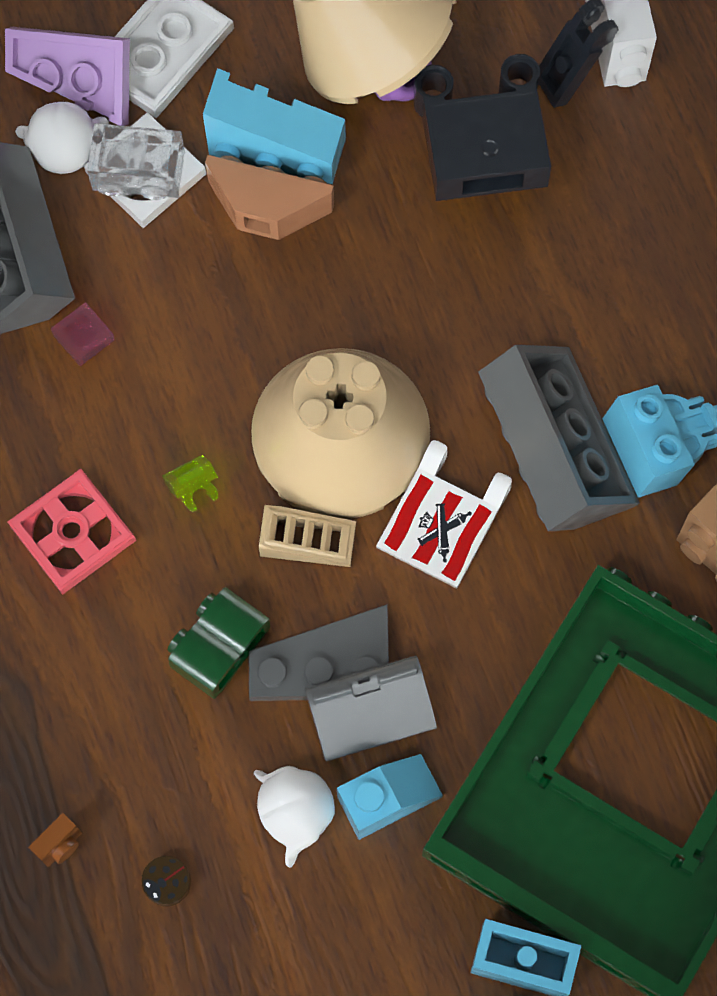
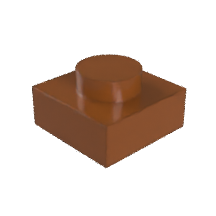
[28,813,82,867]

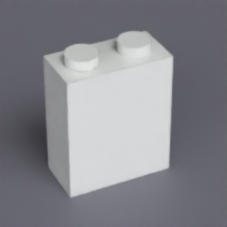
[586,0,657,87]

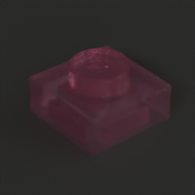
[51,302,115,366]

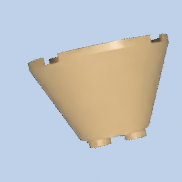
[293,0,457,104]
[251,348,430,519]

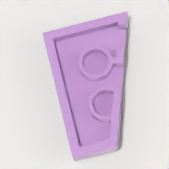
[5,27,130,127]

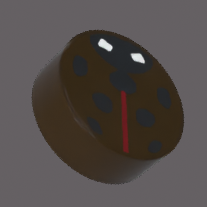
[142,856,191,906]

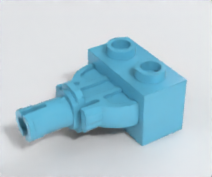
[602,385,717,498]

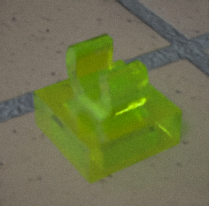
[162,455,218,512]

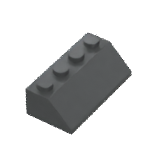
[0,142,75,334]
[478,345,640,531]

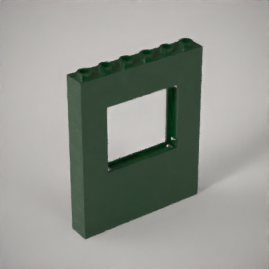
[422,565,717,996]

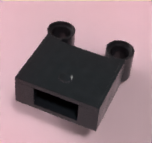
[414,54,551,201]

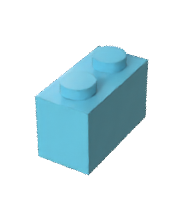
[470,919,581,996]

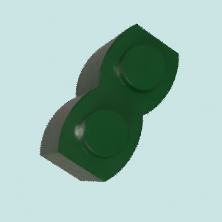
[167,587,270,699]

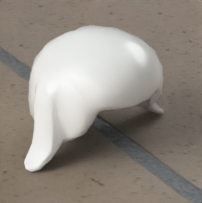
[15,102,109,174]
[253,766,335,868]

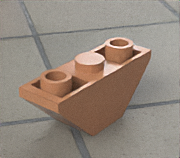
[205,155,334,240]

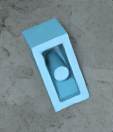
[337,754,443,840]

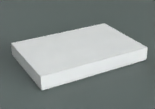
[115,0,234,118]

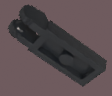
[538,0,619,108]

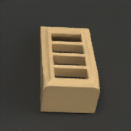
[259,505,356,567]

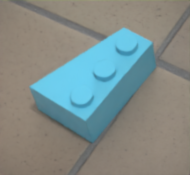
[203,68,346,184]

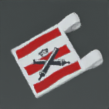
[376,440,512,589]

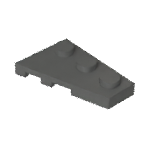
[249,605,389,701]

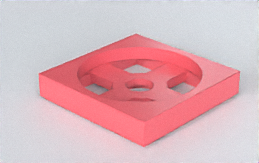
[8,469,136,595]

